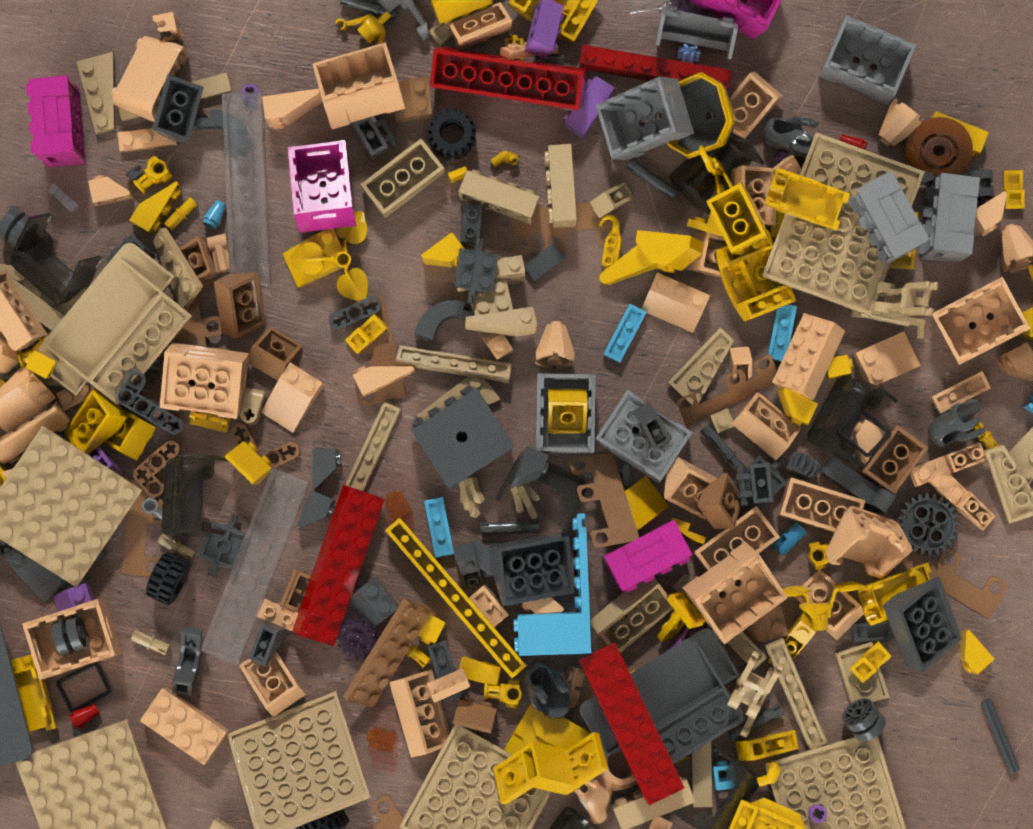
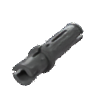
[340,0,397,21]
[626,158,679,200]
[700,424,747,475]
[481,520,539,535]
[727,704,784,742]

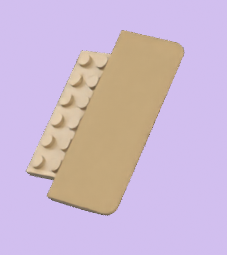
[36,243,192,405]

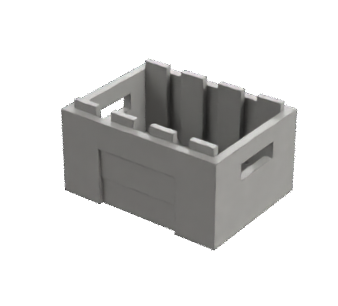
[818,15,917,105]
[596,77,694,160]
[848,170,930,265]
[918,173,980,263]
[535,373,596,455]
[595,390,693,483]

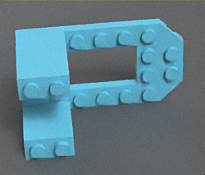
[514,513,591,656]

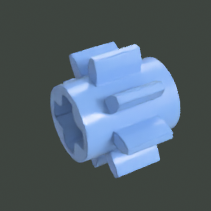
[677,43,701,64]

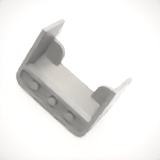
[656,6,738,59]

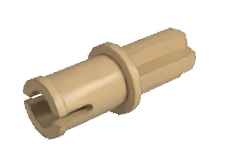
[158,533,196,562]
[131,630,170,656]

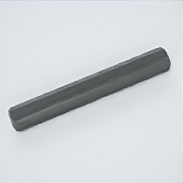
[981,699,1020,773]

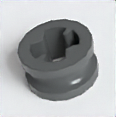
[125,166,145,183]

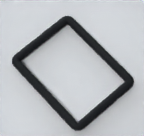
[837,408,891,457]
[56,662,111,713]

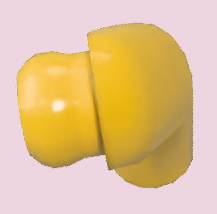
[490,151,519,168]
[757,761,781,787]

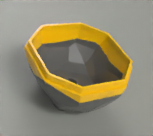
[659,72,735,159]

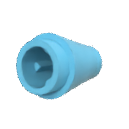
[202,200,226,230]

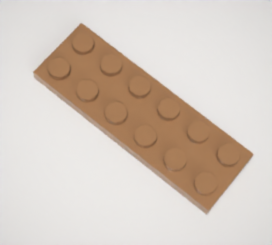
[343,598,433,707]

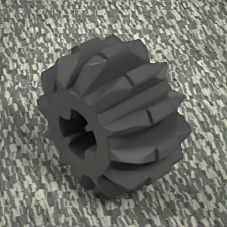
[786,452,820,480]

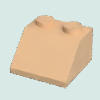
[974,191,1007,237]

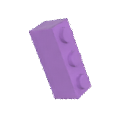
[525,0,564,59]
[563,76,615,139]

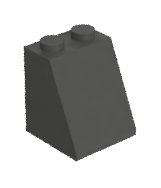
[349,577,399,631]

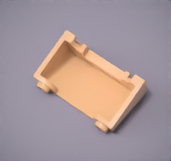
[111,36,188,122]
[826,506,913,579]

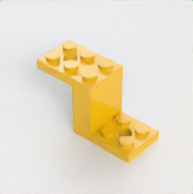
[493,732,608,805]

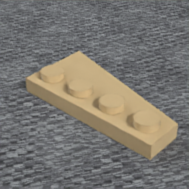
[77,52,115,135]
[153,228,203,310]
[668,327,734,405]
[417,377,501,419]
[1008,426,1033,485]
[984,445,1033,524]

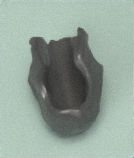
[763,116,818,158]
[928,399,986,447]
[525,663,571,719]

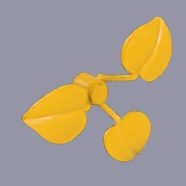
[289,211,368,301]
[782,581,869,631]

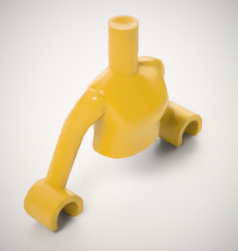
[335,11,392,45]

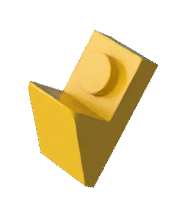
[687,212,723,237]

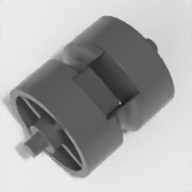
[967,166,994,204]

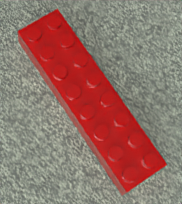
[430,46,587,110]
[292,485,385,647]
[578,642,685,806]

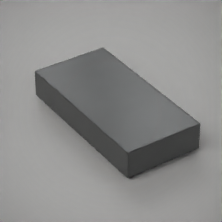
[524,244,565,282]
[852,621,892,643]

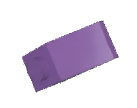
[53,583,96,612]

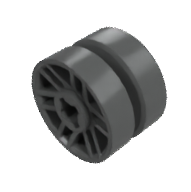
[0,207,38,249]
[52,615,88,656]
[842,698,886,742]

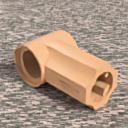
[207,233,233,273]

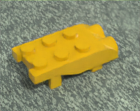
[764,167,850,231]
[856,562,931,626]
[10,654,58,732]

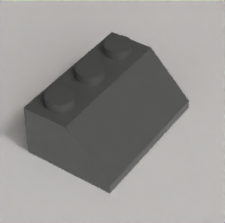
[152,74,204,143]

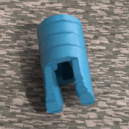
[772,521,808,556]

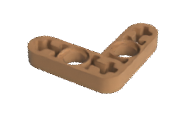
[231,424,301,469]
[133,440,181,512]

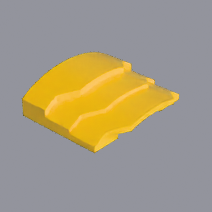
[508,0,598,44]
[716,230,797,322]
[504,703,591,763]
[729,798,808,829]

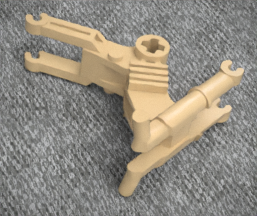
[851,281,939,339]
[727,651,784,738]

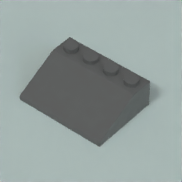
[489,533,575,606]
[4,549,106,603]
[883,577,962,672]

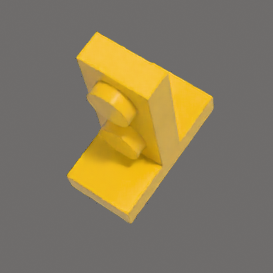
[657,591,706,642]

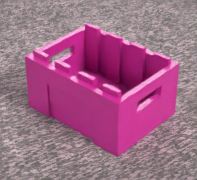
[690,0,782,40]
[26,75,86,167]
[288,140,356,233]
[602,520,692,593]

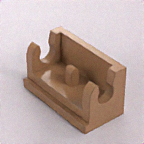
[280,569,311,612]

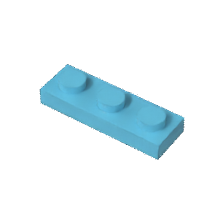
[603,304,647,363]
[767,304,797,362]
[424,497,454,558]

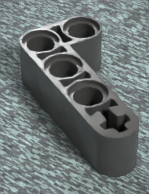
[114,368,184,434]
[819,456,896,515]

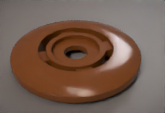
[905,117,973,182]

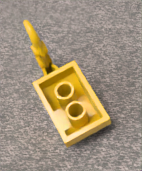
[699,145,768,254]
[599,215,704,285]

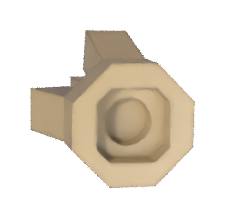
[459,477,484,518]
[510,483,539,520]

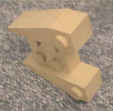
[457,255,537,336]

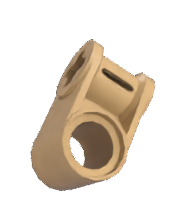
[240,387,265,426]

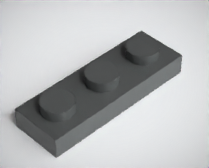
[427,640,464,702]

